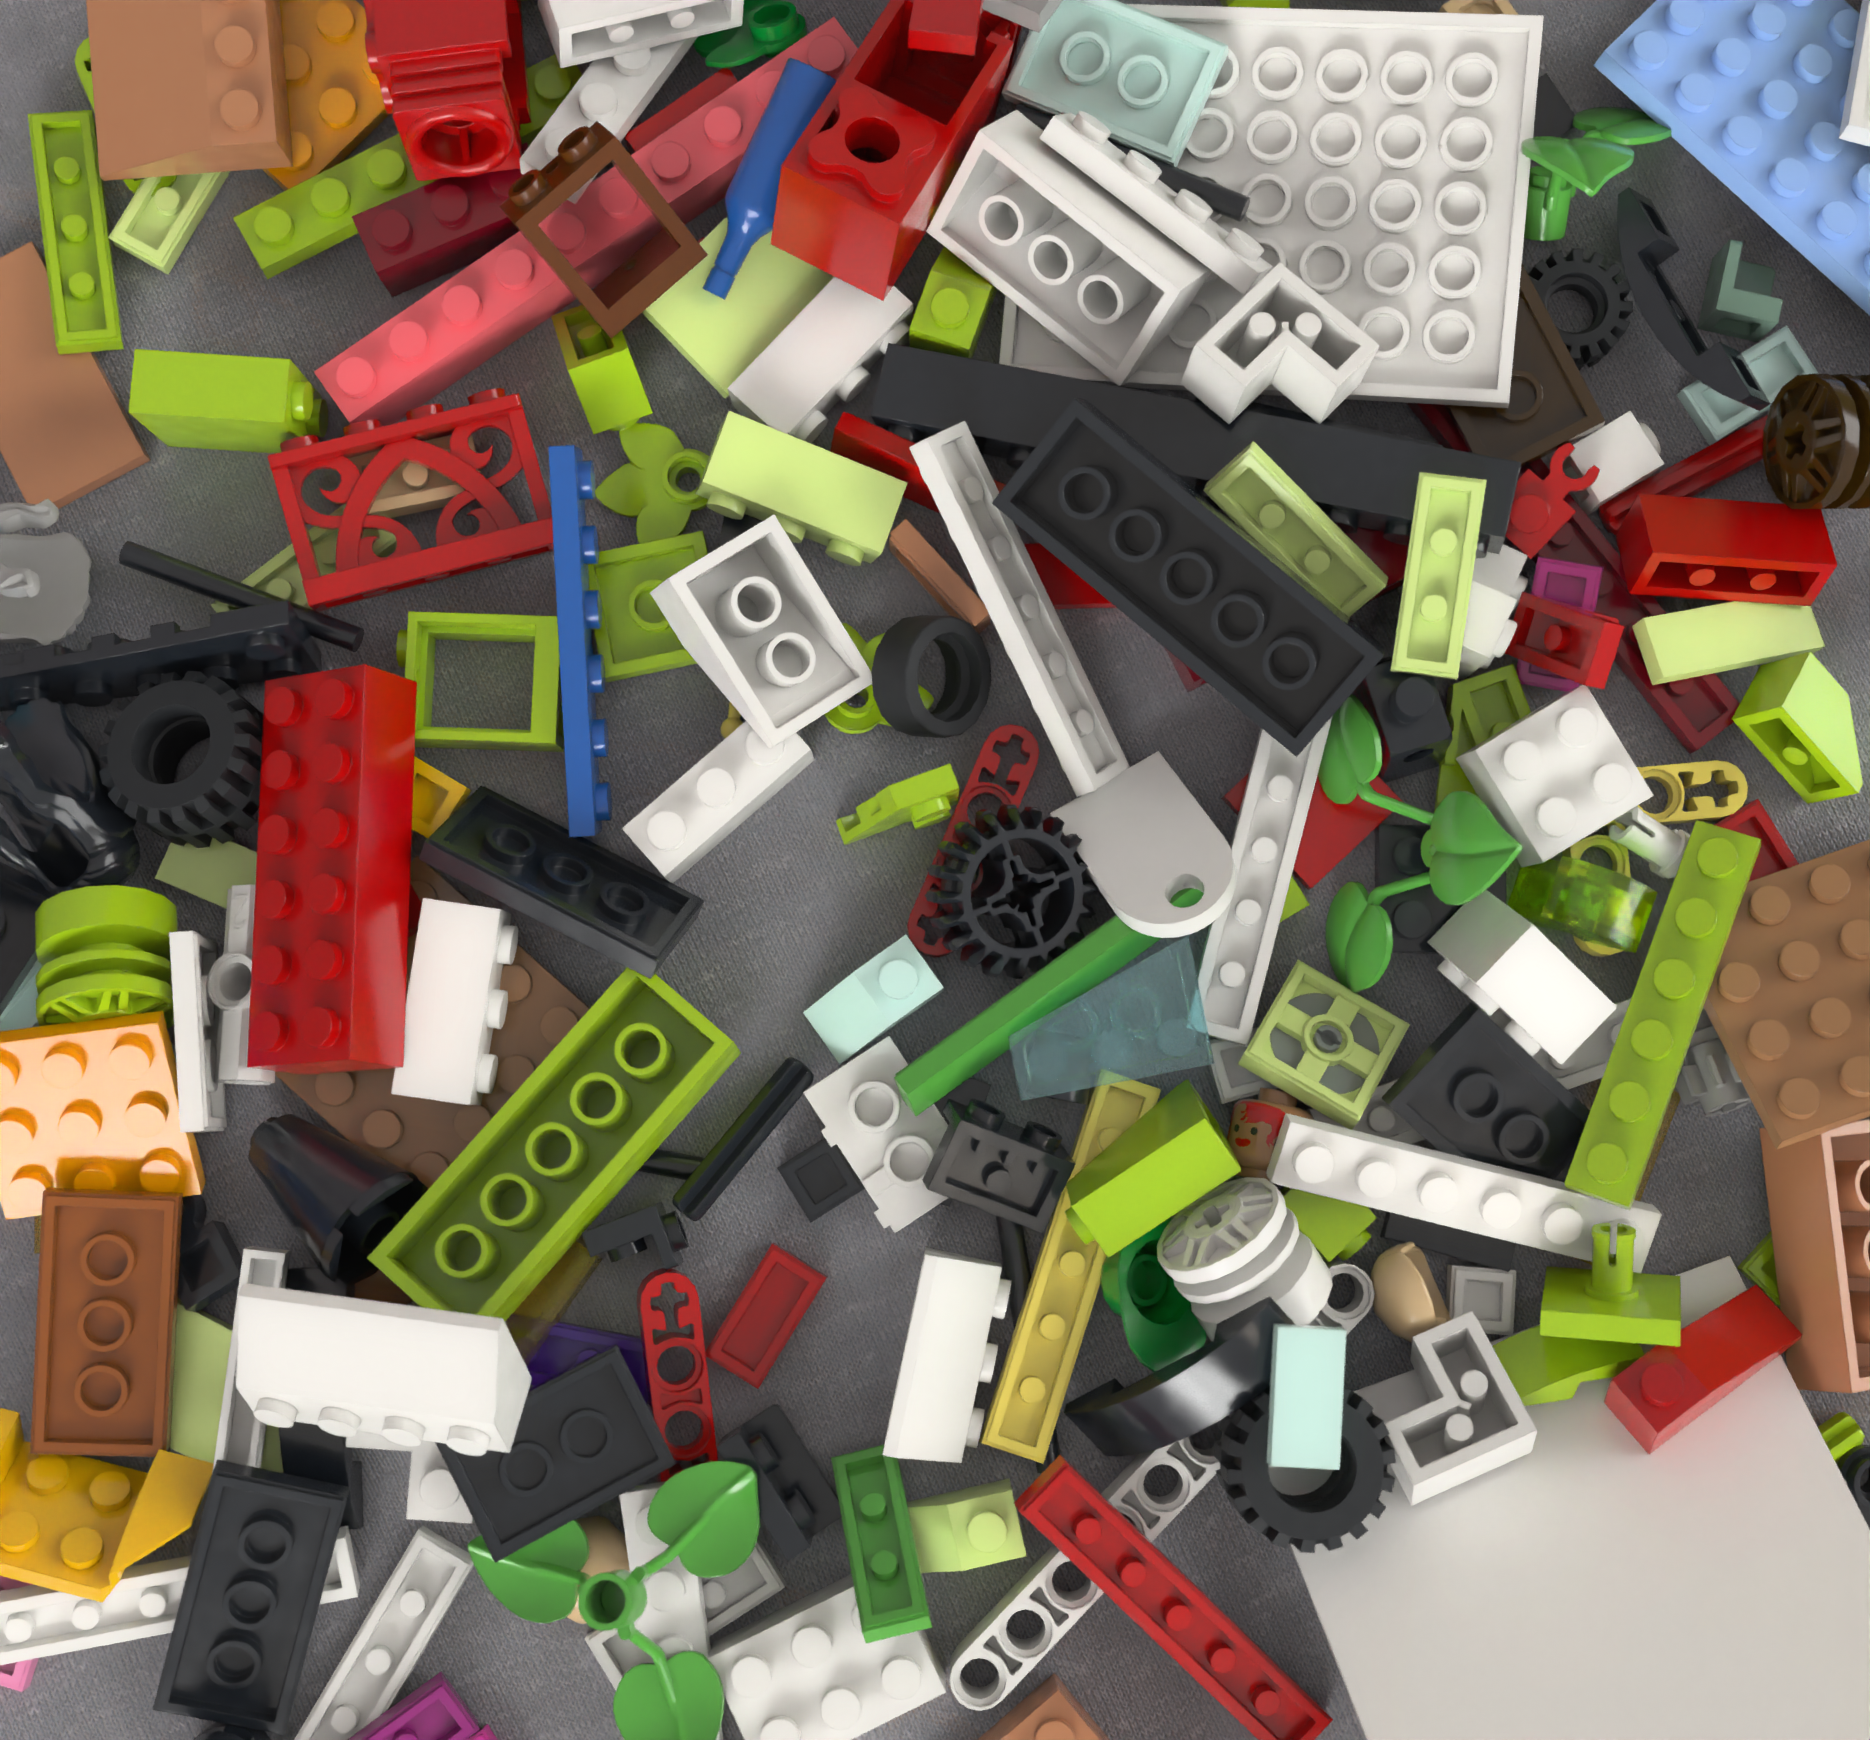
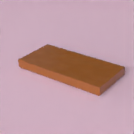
[30,1188,183,1457]

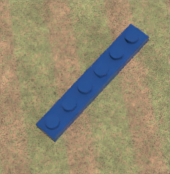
[548,445,612,837]

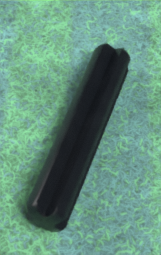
[672,1057,814,1222]

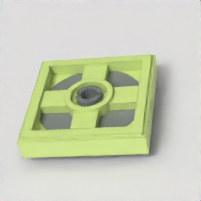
[1238,960,1410,1130]

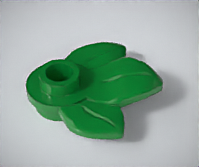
[692,0,808,68]

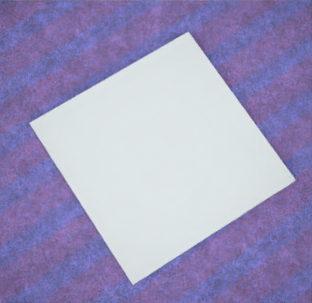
[1269,1256,1870,1740]

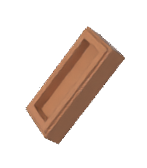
[889,519,991,634]

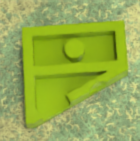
[836,763,959,845]

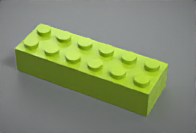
[367,967,741,1322]

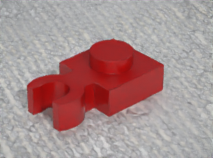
[1506,442,1600,560]

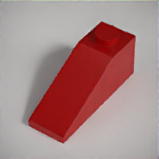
[1604,1284,1803,1454]

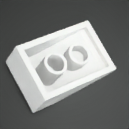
[650,514,872,748]

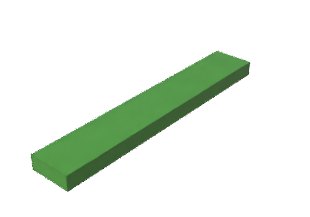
[894,888,1204,1116]

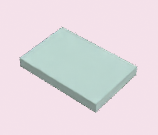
[1002,0,1229,167]

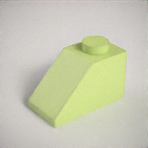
[907,1478,1027,1573]

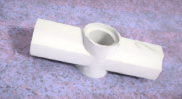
[207,884,275,1085]

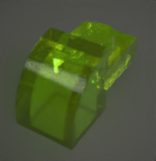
[1507,856,1658,953]

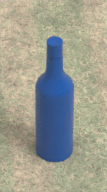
[702,58,837,300]

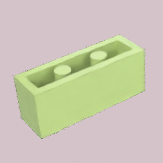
[696,411,907,566]

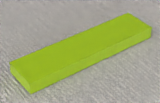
[28,110,124,355]

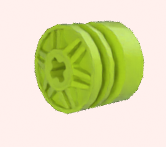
[35,885,178,1029]

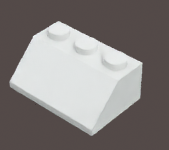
[883,1247,1011,1463]

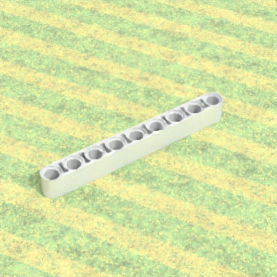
[950,1260,1375,1711]

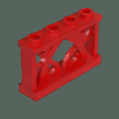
[267,388,554,612]

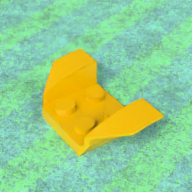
[0,1408,214,1603]

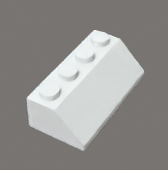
[926,110,1212,387]
[236,1283,532,1456]

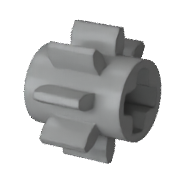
[1675,1039,1752,1117]

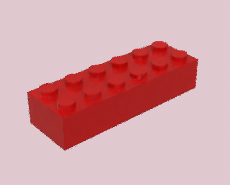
[247,664,417,1075]

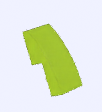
[1492,1325,1645,1406]

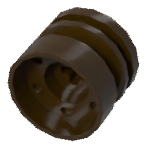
[1762,374,1870,509]

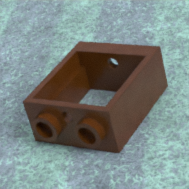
[499,121,708,339]

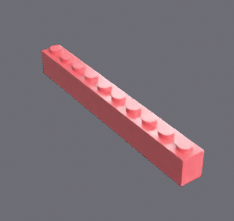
[314,17,858,427]

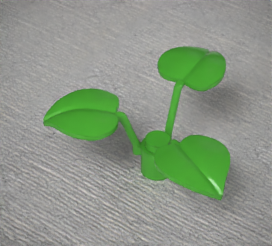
[1520,107,1672,241]
[1318,694,1523,994]
[468,1461,760,1740]

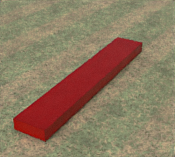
[1014,1455,1333,1740]

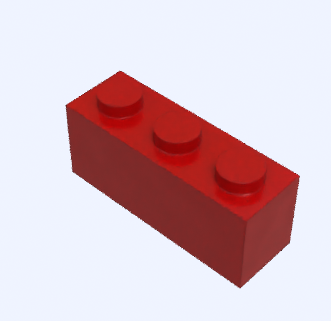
[1616,493,1838,606]

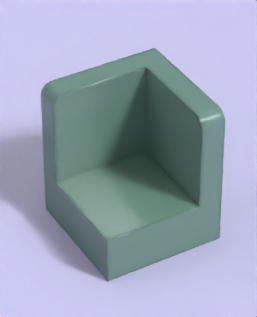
[1697,239,1783,343]

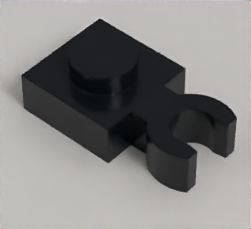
[178,1195,242,1312]

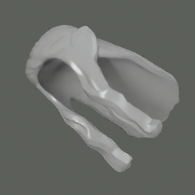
[0,498,92,646]

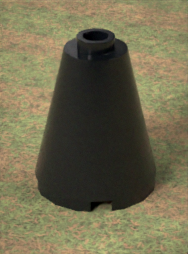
[248,1114,428,1285]

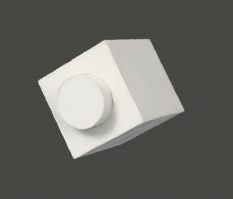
[1563,411,1665,515]

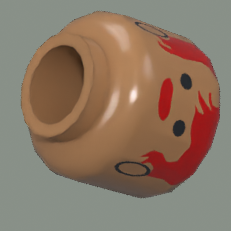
[1227,1088,1315,1185]

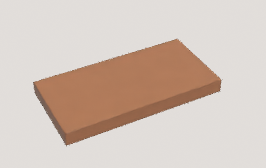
[0,241,151,509]

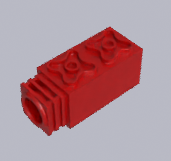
[363,0,531,181]
[771,0,1024,301]

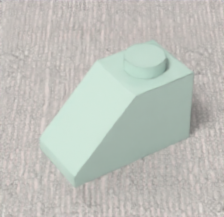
[803,935,944,1065]

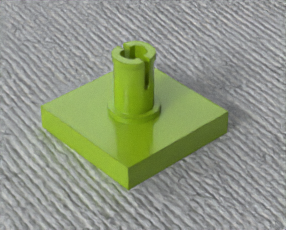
[1540,1223,1681,1347]

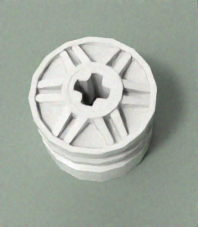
[1157,1177,1333,1342]

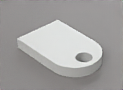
[1050,751,1237,938]

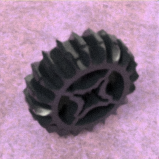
[924,804,1098,979]

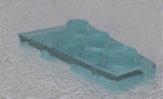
[1007,935,1214,1101]

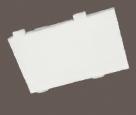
[803,1036,949,1233]

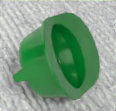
[1100,1218,1206,1372]

